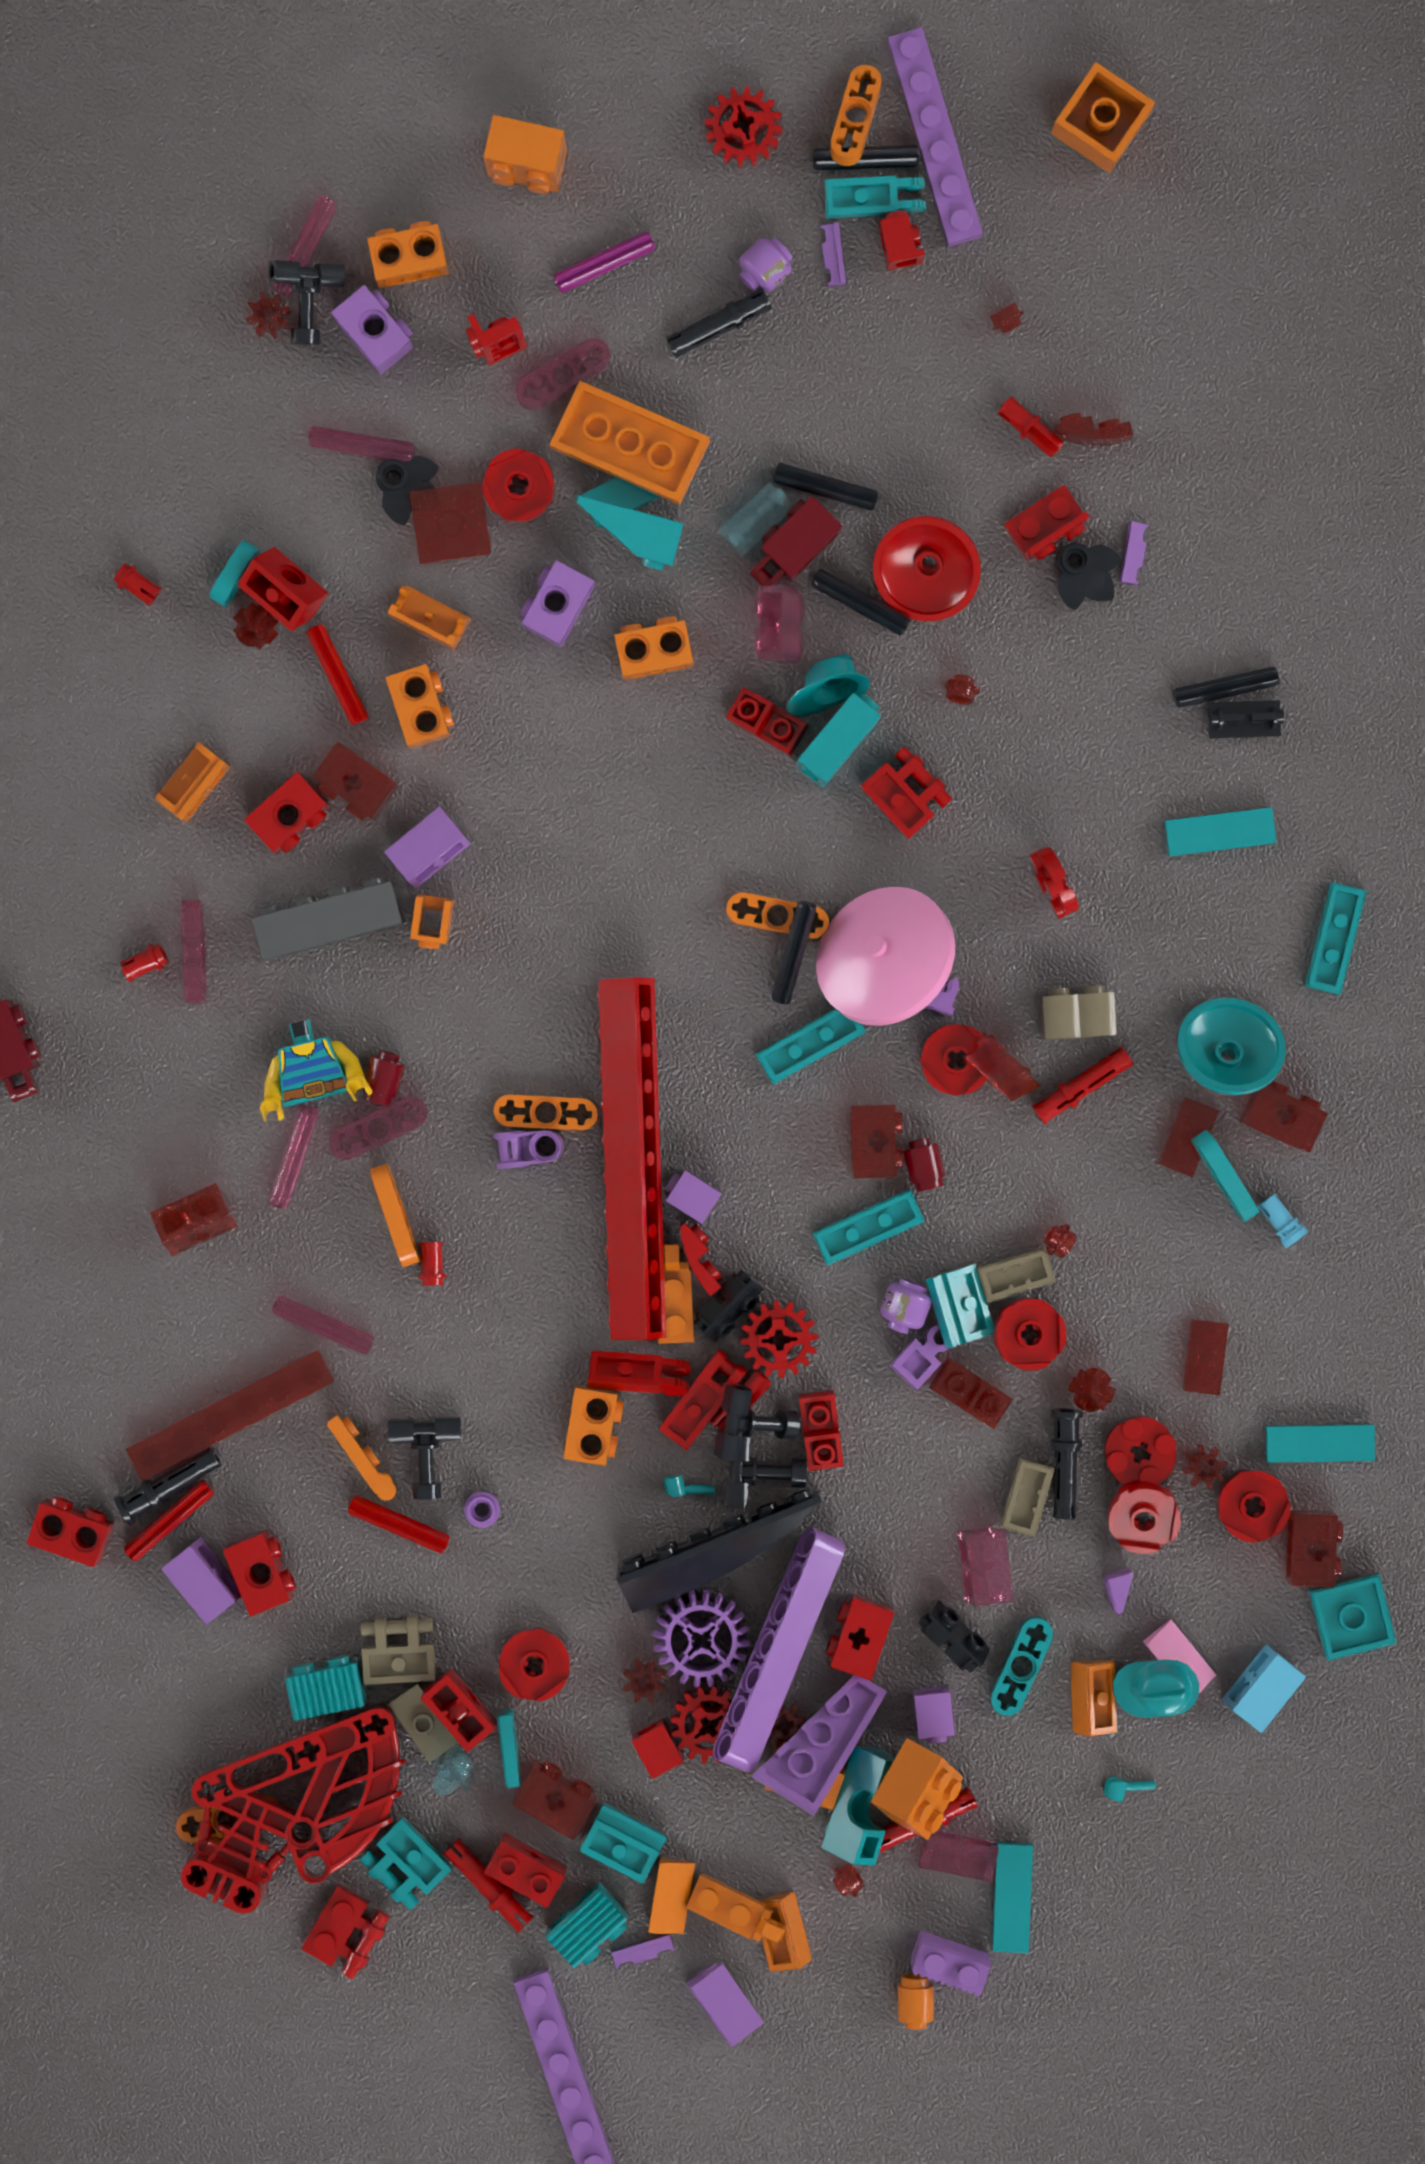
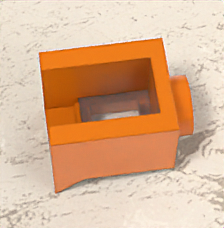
[410,894,455,949]

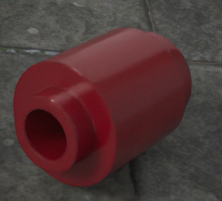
[362,1050,405,1105]
[903,1137,946,1192]

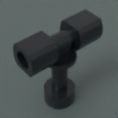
[268,260,345,345]
[713,1384,800,1461]
[388,1417,461,1500]
[726,1437,807,1508]

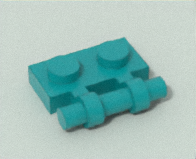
[359,1816,453,1911]

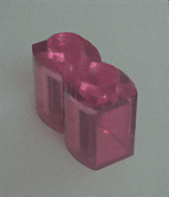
[755,585,805,663]

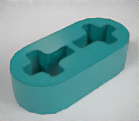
[209,540,260,607]

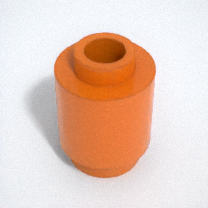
[898,1973,934,2030]

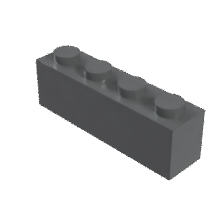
[251,877,405,961]

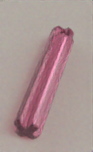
[272,195,337,297]
[308,426,415,462]
[269,1105,319,1209]
[272,1296,374,1355]

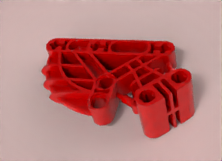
[180,1705,406,1914]

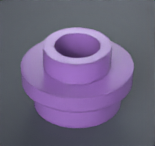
[464,1491,500,1528]

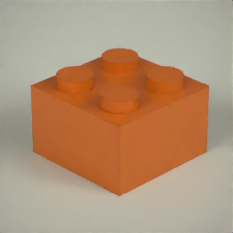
[1051,62,1156,174]
[483,115,567,194]
[870,1738,964,1840]

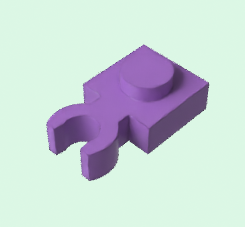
[889,1325,949,1390]

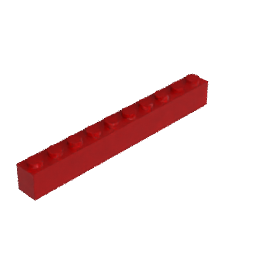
[597,978,667,1341]

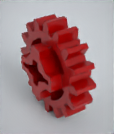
[705,86,783,168]
[740,1299,818,1378]
[670,1684,732,1764]

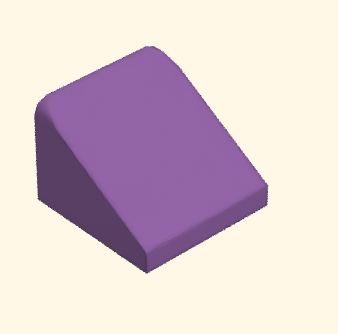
[1103,1568,1133,1614]

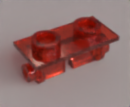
[965,1033,1040,1102]

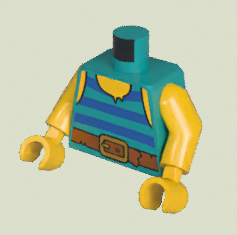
[260,1019,372,1122]

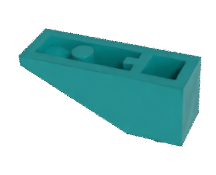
[575,494,684,570]

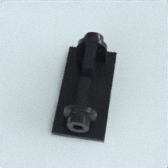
[1208,700,1284,739]
[693,1269,764,1342]
[918,1600,990,1673]

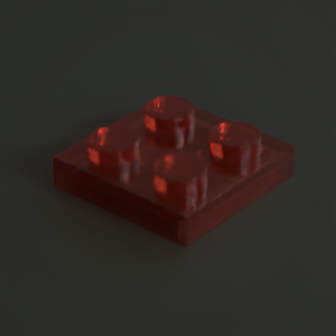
[409,482,492,564]

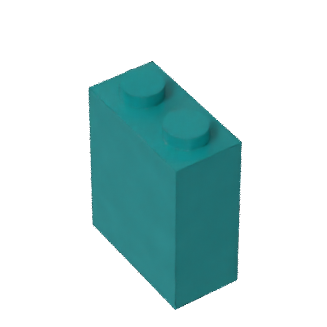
[795,693,881,789]

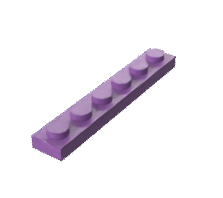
[887,27,983,247]
[514,1968,615,2164]

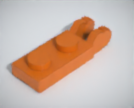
[327,1413,397,1502]

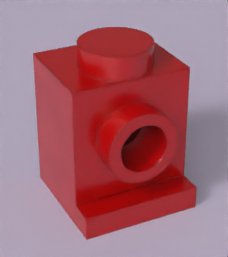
[879,210,925,271]

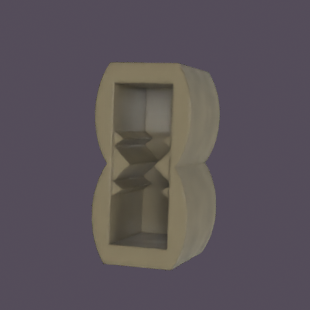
[1039,986,1117,1040]

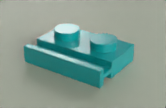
[925,1264,994,1348]
[579,1802,667,1884]

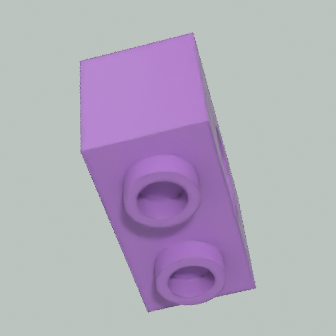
[331,285,413,375]
[520,560,595,648]

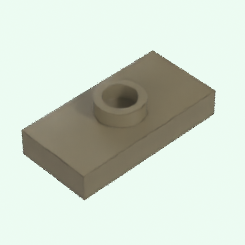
[977,1247,1056,1303]
[1000,1457,1055,1537]
[388,1682,458,1763]

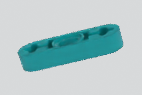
[1191,1130,1259,1223]
[990,1616,1053,1716]

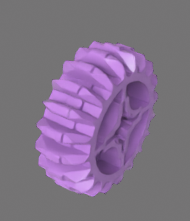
[653,1589,750,1687]

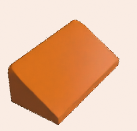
[1070,1660,1117,1737]
[648,1857,695,1934]
[759,1892,812,1972]

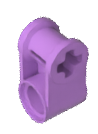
[493,1130,564,1169]

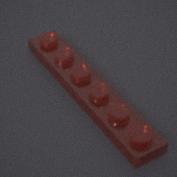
[125,1349,335,1481]

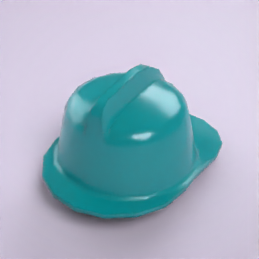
[787,654,870,717]
[1113,1659,1200,1718]

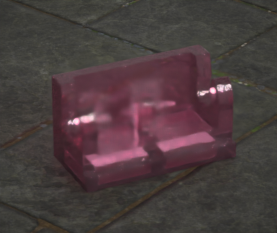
[957,1527,1014,1607]
[918,1830,999,1883]

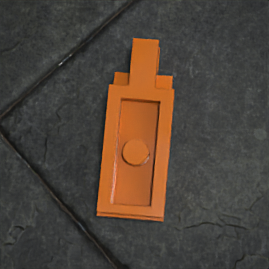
[658,1243,694,1344]
[686,1874,787,1943]

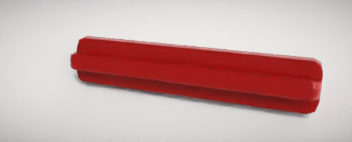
[306,624,368,726]
[124,1480,214,1562]
[348,1495,450,1553]

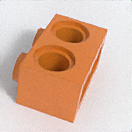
[367,221,449,289]
[614,616,694,681]
[385,664,454,749]
[563,1385,624,1466]

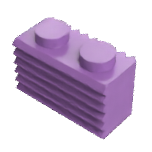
[910,1931,991,1997]

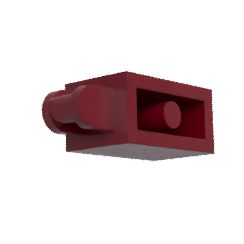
[750,496,843,592]
[0,999,41,1103]

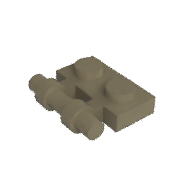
[361,1615,437,1685]

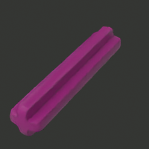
[554,231,655,293]

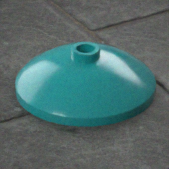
[1177,998,1286,1095]

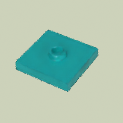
[1308,1572,1397,1661]

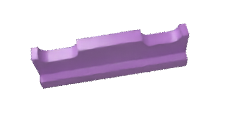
[821,222,846,287]
[1119,521,1148,585]
[611,1934,675,1969]

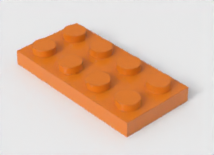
[549,381,711,505]

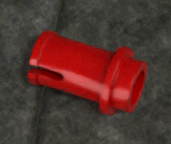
[113,563,162,606]
[120,944,169,982]
[418,1242,447,1286]

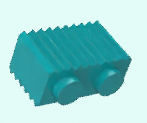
[285,1655,367,1721]
[545,1881,628,1968]

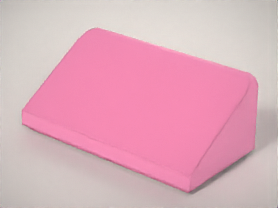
[1143,1619,1216,1693]

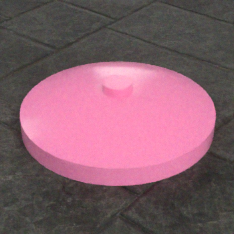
[816,887,955,1026]

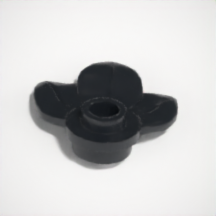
[376,456,440,526]
[1057,542,1121,610]

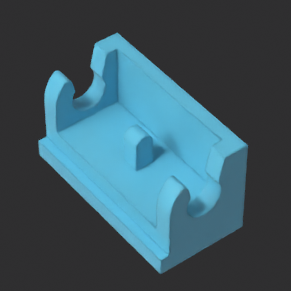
[1221,1644,1306,1733]

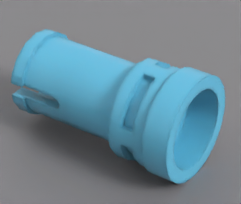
[1257,1193,1308,1248]

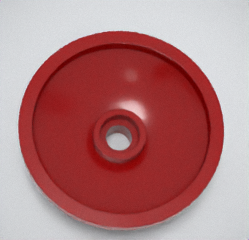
[873,516,981,622]

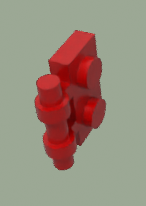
[860,746,953,840]
[301,1884,390,1979]

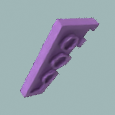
[752,1675,887,1816]

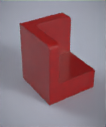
[631,1718,684,1778]

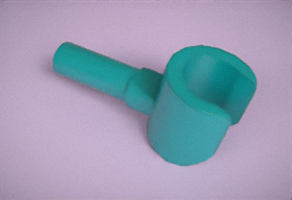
[663,1475,715,1497]
[1103,1776,1156,1801]

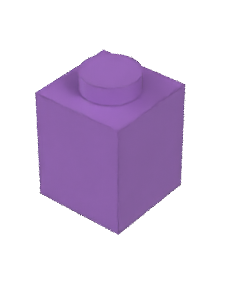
[664,1170,721,1224]
[912,1686,955,1743]

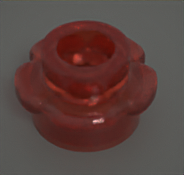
[990,303,1024,334]
[945,674,980,705]
[1044,1224,1077,1258]
[833,1863,865,1897]

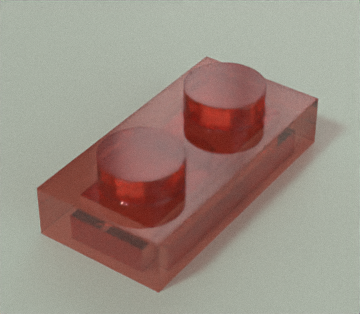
[1157,1097,1219,1177]
[1182,1319,1229,1395]

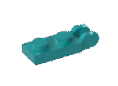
[824,176,926,219]

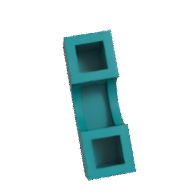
[821,1745,896,1865]

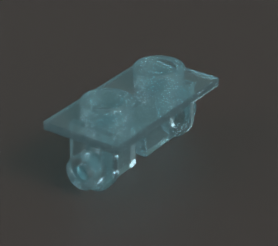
[718,482,792,557]
[433,1747,474,1795]

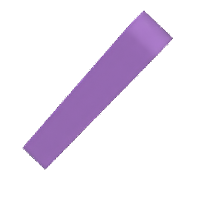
[713,1527,845,1772]

